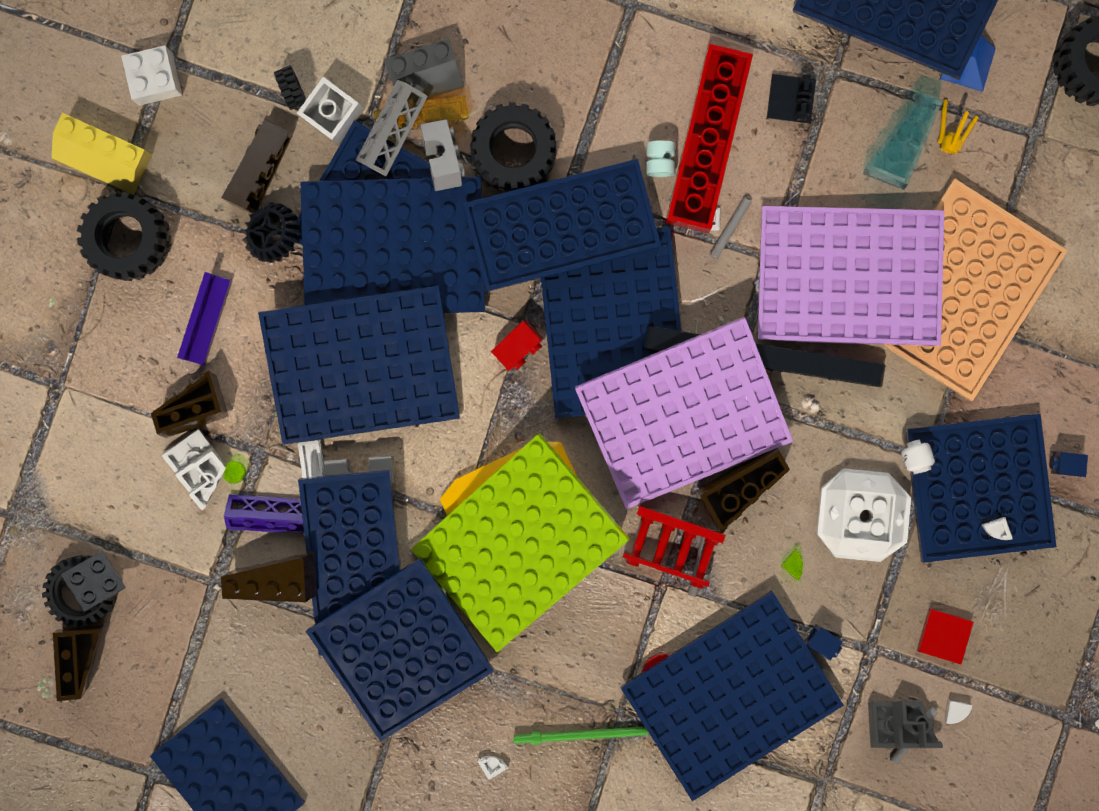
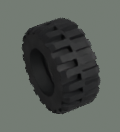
[1053,16,1099,106]
[470,102,556,192]
[77,192,171,281]

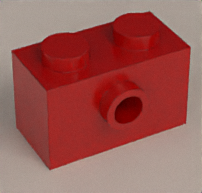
[491,320,544,371]

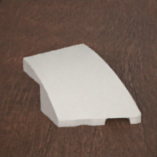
[161,428,226,510]

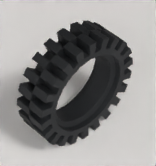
[42,555,118,627]

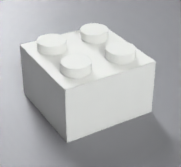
[121,45,182,106]
[297,77,364,145]

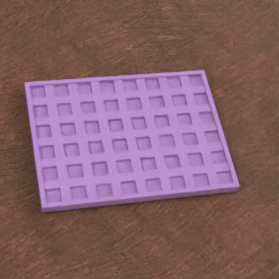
[757,206,944,346]
[575,317,793,509]

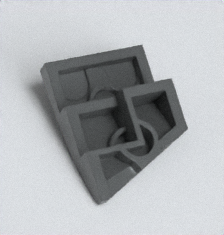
[868,701,943,749]

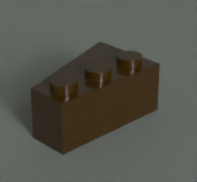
[53,625,104,701]

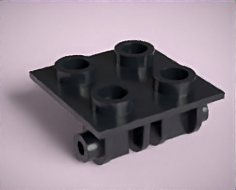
[767,74,816,124]
[61,551,126,612]

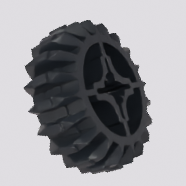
[242,202,301,263]

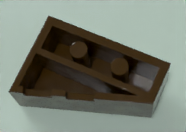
[151,370,229,438]

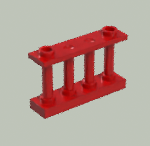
[622,506,726,589]

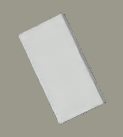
[298,439,325,478]

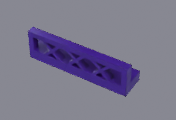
[177,272,232,366]
[224,494,304,534]

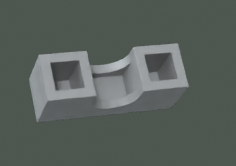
[420,119,465,191]
[324,455,396,483]

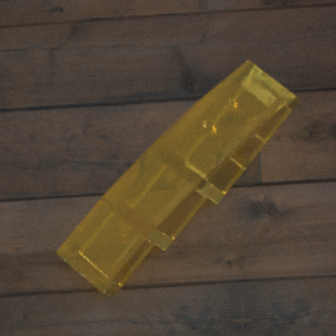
[374,96,469,130]

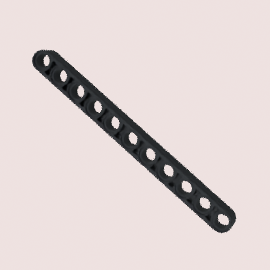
[643,326,886,387]

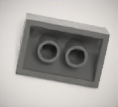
[384,38,464,108]

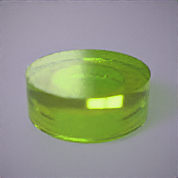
[223,461,246,483]

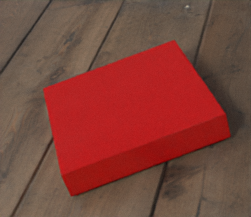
[917,608,974,664]

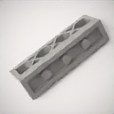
[356,80,428,176]

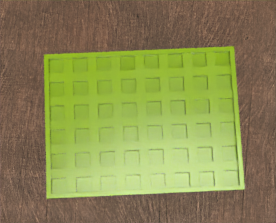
[411,433,630,652]

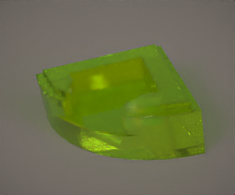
[780,549,803,581]

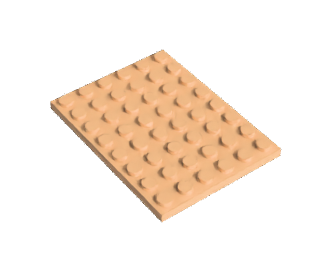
[881,179,1068,401]

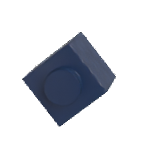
[1049,452,1088,477]
[804,624,843,661]

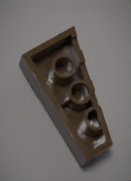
[221,120,293,215]
[221,551,317,603]

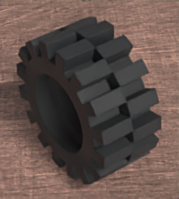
[274,65,306,110]

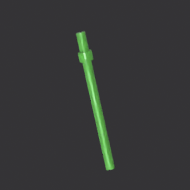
[513,726,648,745]

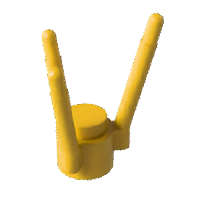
[937,99,978,155]

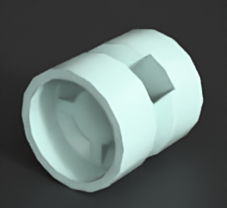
[646,141,676,177]

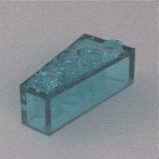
[863,93,943,190]

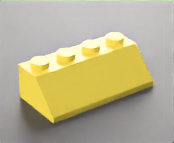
[51,113,152,195]

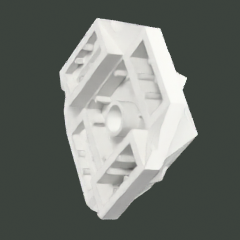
[816,468,911,562]

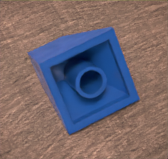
[940,36,996,92]

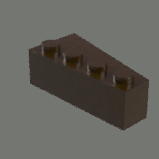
[696,448,790,533]

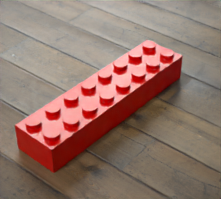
[665,44,753,233]

